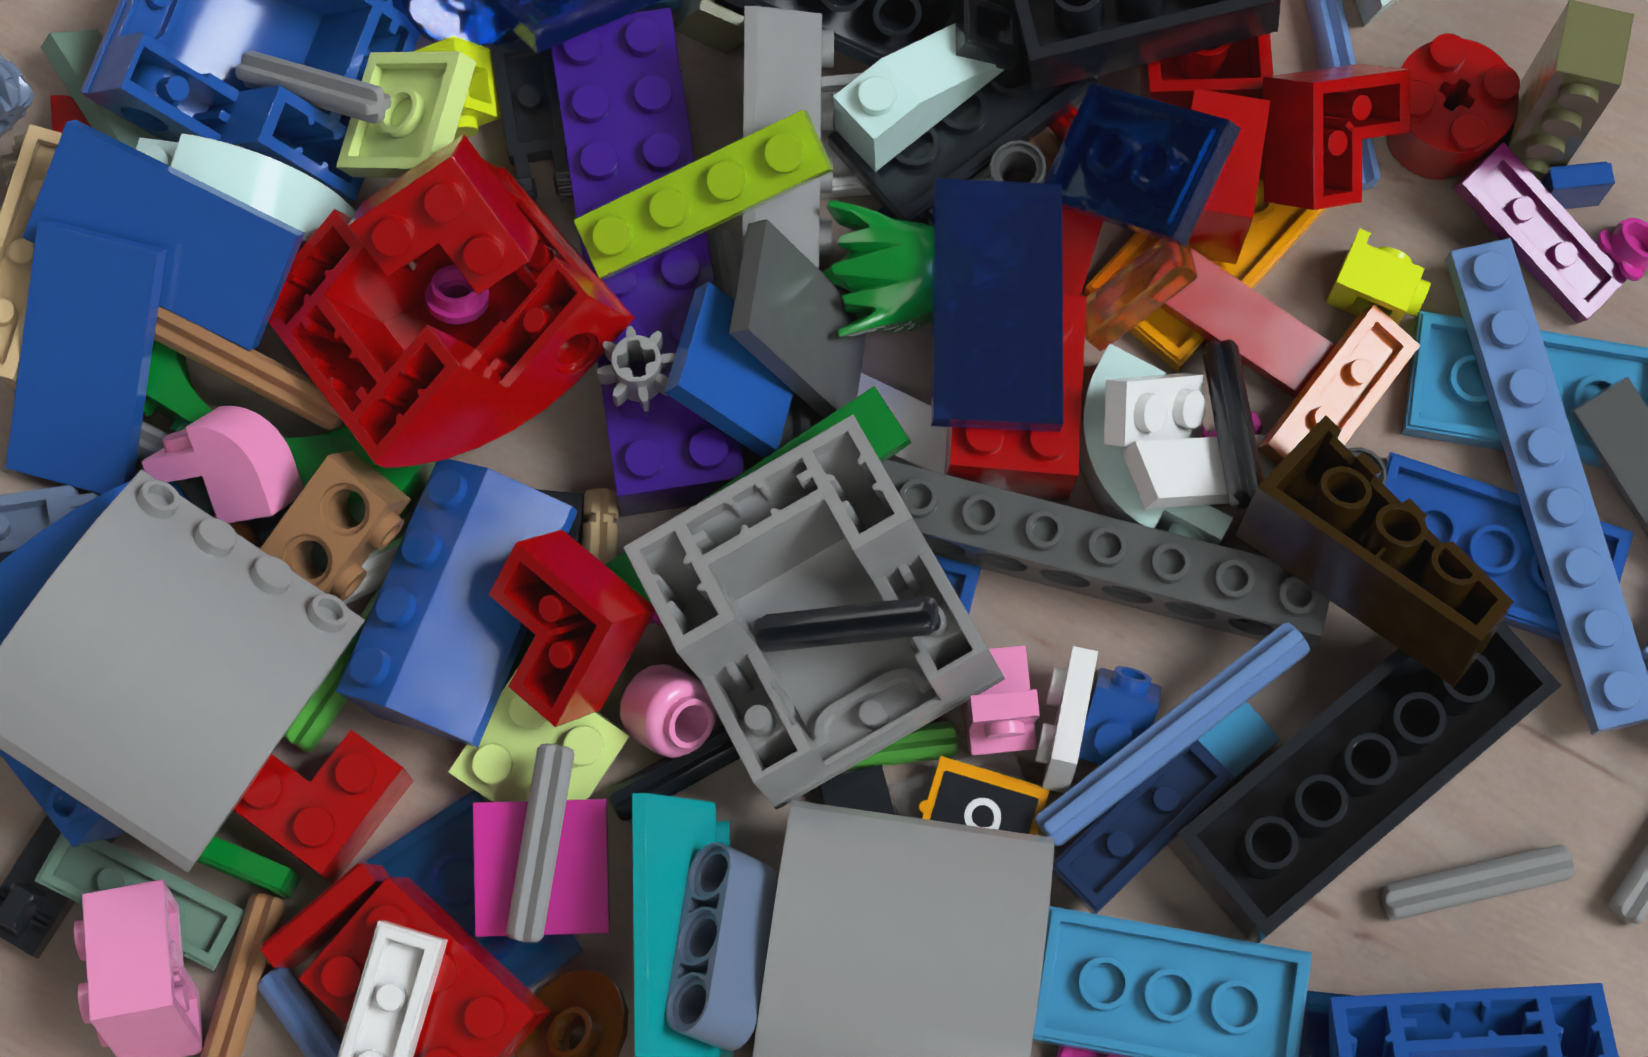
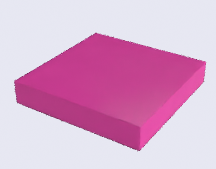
[473,799,610,937]

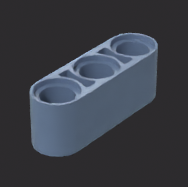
[666,842,777,1051]

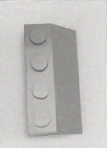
[742,6,834,269]

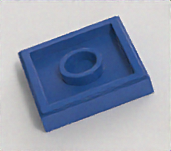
[664,282,794,458]

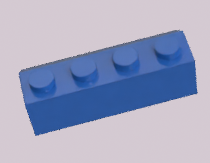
[336,459,578,748]

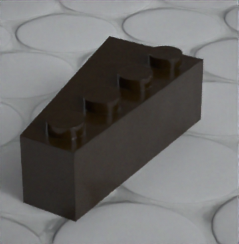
[1235,415,1514,687]

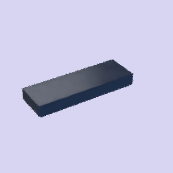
[1052,740,1235,914]

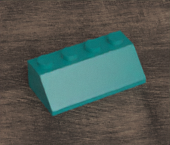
[632,793,734,1057]

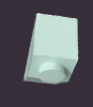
[833,23,1004,172]

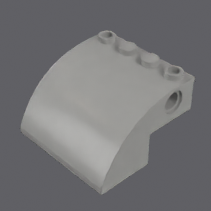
[623,415,1005,810]
[0,469,365,872]
[753,800,1055,1057]

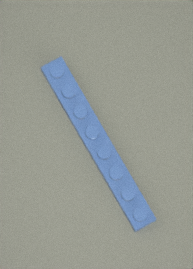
[1445,238,1648,735]

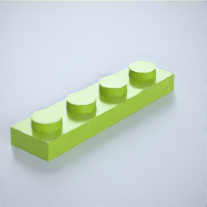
[573,110,834,279]

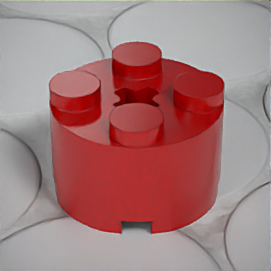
[1386,33,1520,180]

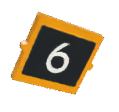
[918,756,1050,836]

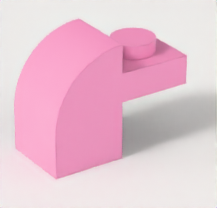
[141,406,304,523]
[962,645,1040,756]

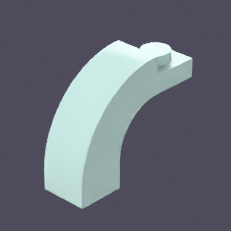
[136,134,356,253]
[1079,343,1233,545]

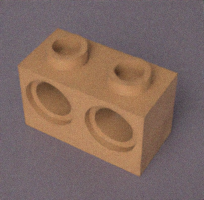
[260,451,411,601]

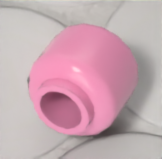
[620,664,716,758]

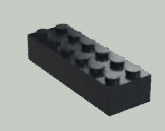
[1168,621,1562,943]

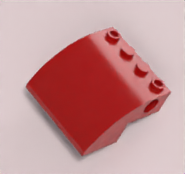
[269,158,635,468]

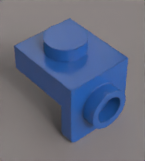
[1079,666,1161,765]

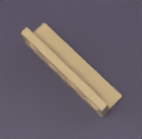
[0,124,62,391]

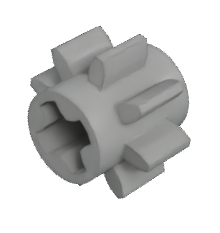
[597,326,676,412]

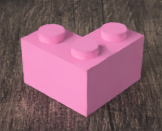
[74,879,204,1057]

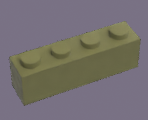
[1501,0,1634,183]

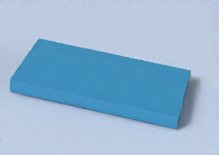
[1401,311,1648,468]
[1033,906,1312,1057]

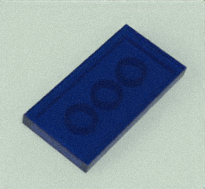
[931,178,1064,432]

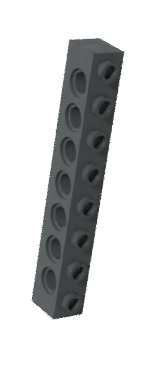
[882,460,1330,652]

